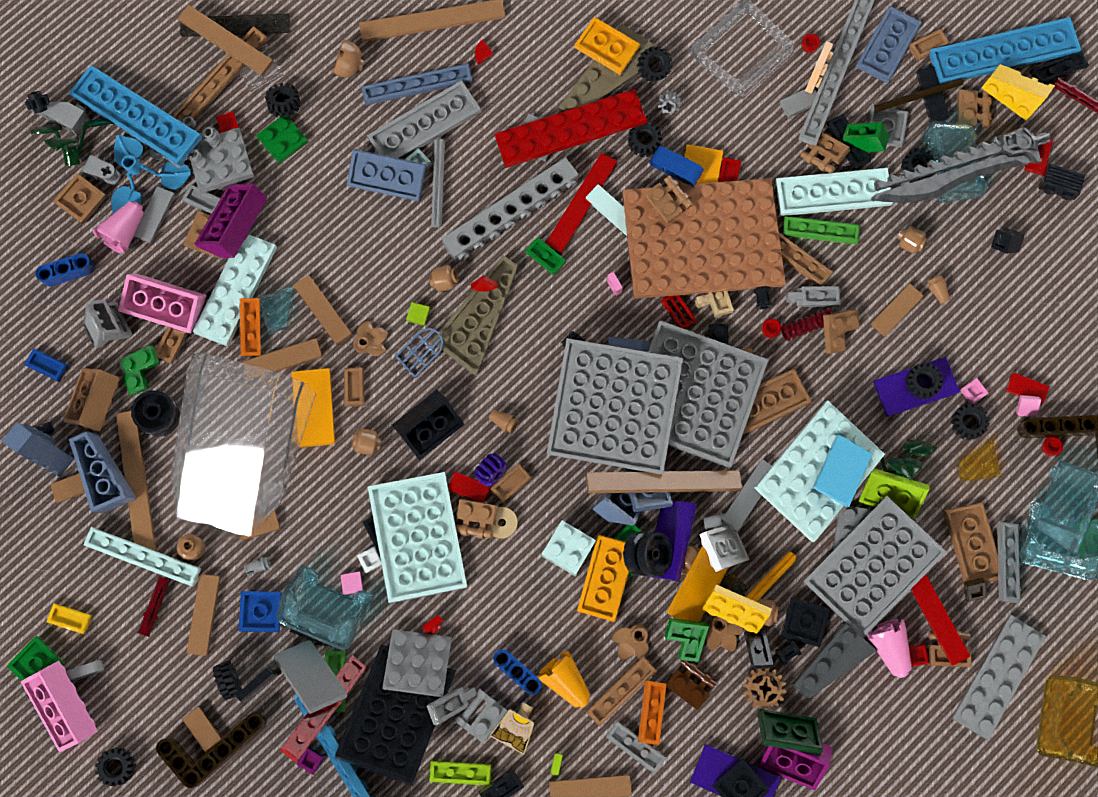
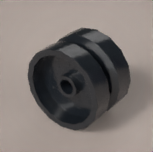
[131,390,180,437]
[623,532,673,577]

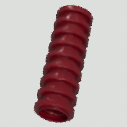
[781,308,833,341]

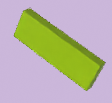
[429,761,492,785]

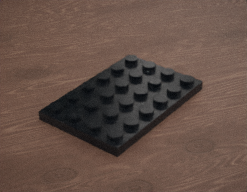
[335,644,456,786]

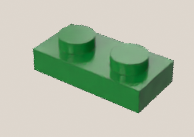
[525,237,566,276]

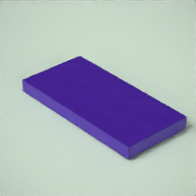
[873,357,960,417]
[647,501,697,582]
[689,744,780,797]

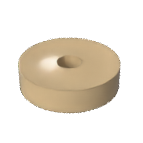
[487,507,518,539]

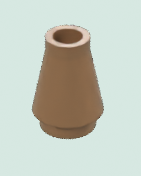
[927,275,951,304]
[489,409,519,434]

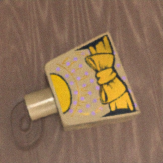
[490,702,535,755]

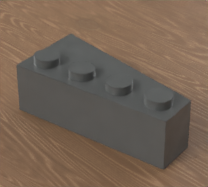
[791,624,877,698]

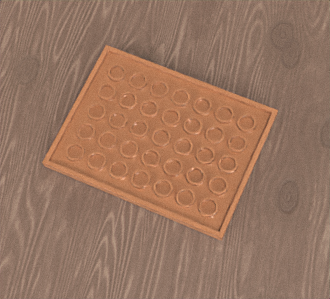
[622,178,786,299]

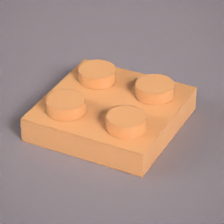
[805,41,833,94]

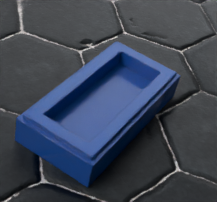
[24,348,68,382]

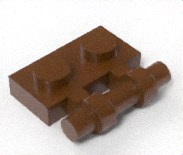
[666,660,718,710]

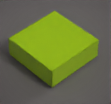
[406,302,430,326]
[550,753,563,775]

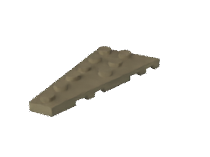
[559,23,667,112]
[432,255,518,377]

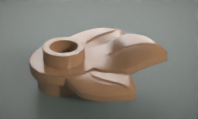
[353,321,388,356]
[706,616,744,652]
[612,624,649,660]

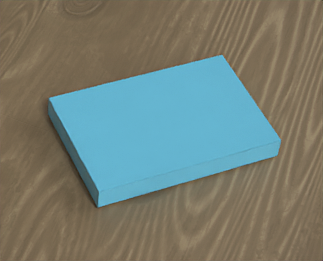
[813,435,872,507]

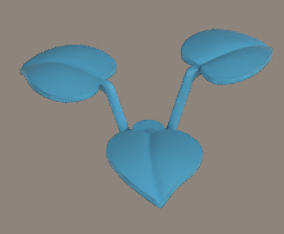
[111,134,191,214]

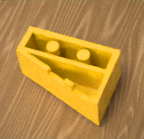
[982,64,1055,121]

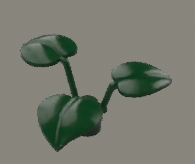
[30,119,114,166]
[879,440,937,480]

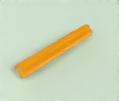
[746,551,796,602]

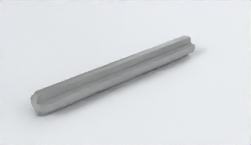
[431,138,445,228]

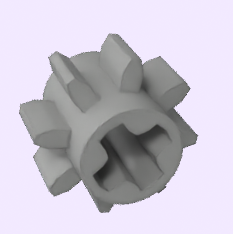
[658,90,681,115]

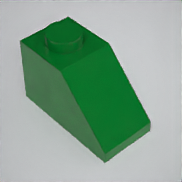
[843,122,890,152]

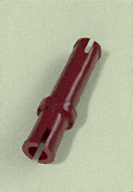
[1053,77,1098,114]
[137,576,171,637]

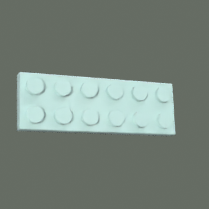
[775,168,893,216]
[193,234,277,347]

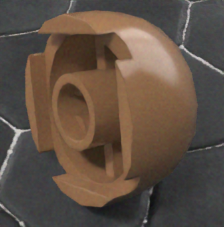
[332,39,364,78]

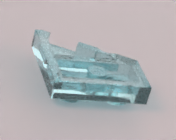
[256,287,293,334]

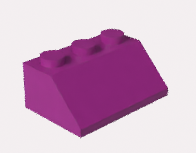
[758,743,833,790]

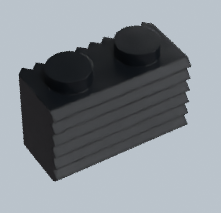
[1039,163,1086,200]

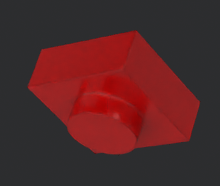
[422,615,444,634]

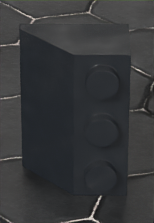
[392,390,465,460]

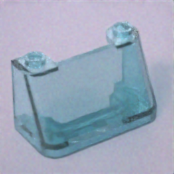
[923,122,988,204]
[1030,460,1098,555]
[1019,502,1098,580]
[277,565,374,650]

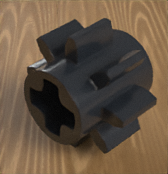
[25,91,50,113]

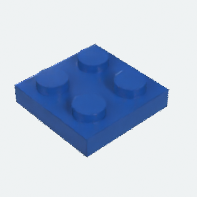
[239,591,282,632]

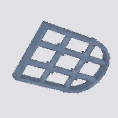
[395,328,444,378]

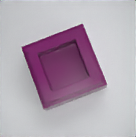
[296,747,325,775]

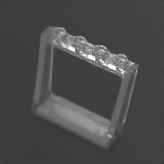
[690,0,794,101]

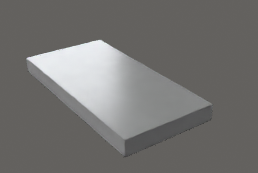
[274,640,347,714]

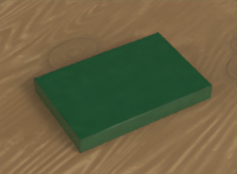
[757,709,823,755]

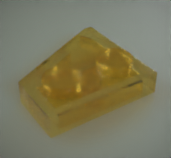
[956,440,1000,482]

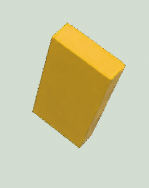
[46,603,92,634]

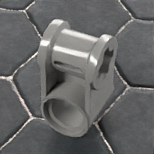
[81,155,121,185]

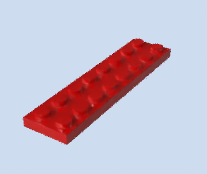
[494,89,647,168]

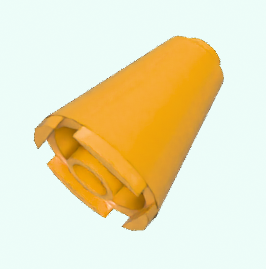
[537,651,591,708]

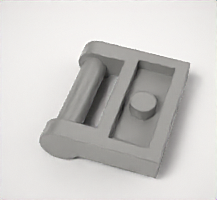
[455,688,508,743]

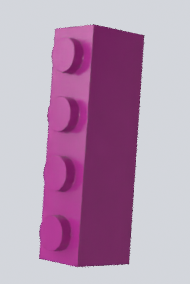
[194,184,267,258]

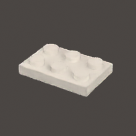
[699,526,749,572]

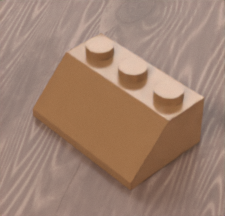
[63,368,120,432]

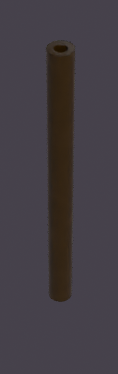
[874,78,963,113]

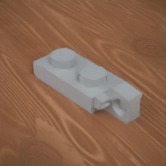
[786,286,841,307]
[427,687,477,725]

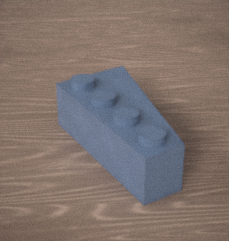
[1,422,74,477]
[69,432,137,513]

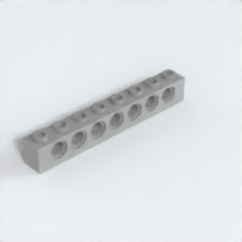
[442,157,578,262]

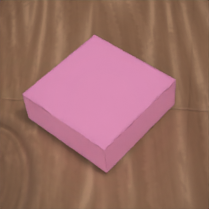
[607,272,623,296]
[960,378,988,405]
[1016,395,1041,417]
[340,572,364,595]

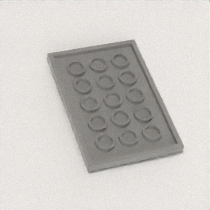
[803,496,947,638]

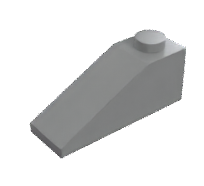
[31,102,90,136]

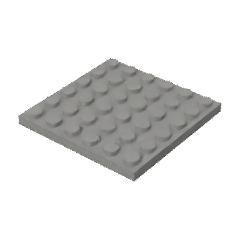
[648,320,768,468]
[547,338,683,475]

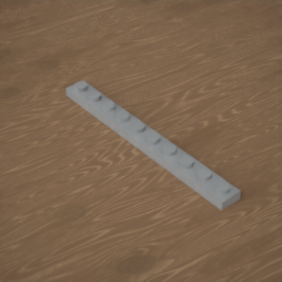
[798,0,875,146]

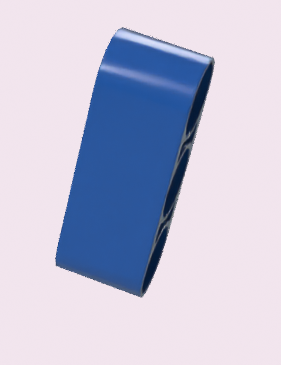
[649,146,704,187]
[35,253,95,287]
[493,649,542,695]

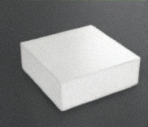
[357,546,382,574]

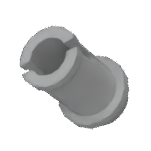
[703,512,726,529]
[244,556,271,576]

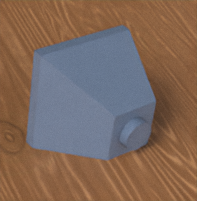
[593,493,642,525]

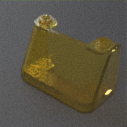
[1037,675,1098,768]

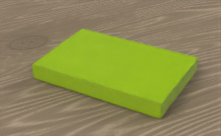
[859,468,929,519]

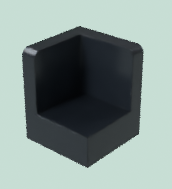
[991,228,1025,254]

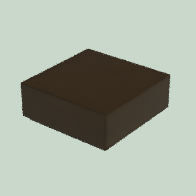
[964,577,987,602]

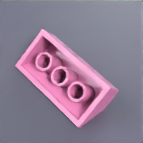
[118,273,206,333]
[21,661,98,752]

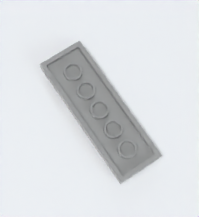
[367,80,481,159]
[951,615,1046,740]

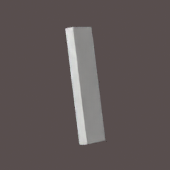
[721,459,772,532]
[997,522,1020,603]

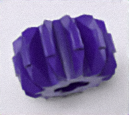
[474,453,507,487]

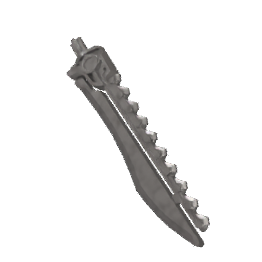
[871,127,1051,203]

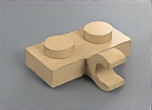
[695,291,734,317]

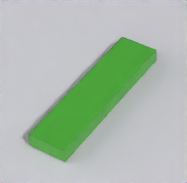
[782,216,860,245]

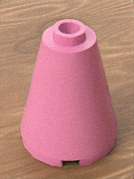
[93,201,144,254]
[867,619,912,678]

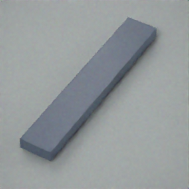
[361,63,473,106]

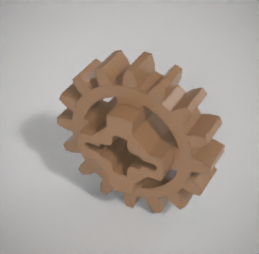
[742,669,786,710]

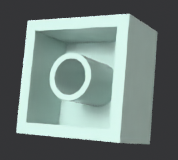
[542,520,596,577]

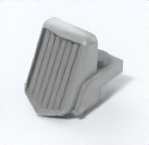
[83,299,132,348]

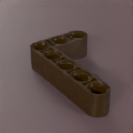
[1017,415,1098,454]
[156,713,267,788]

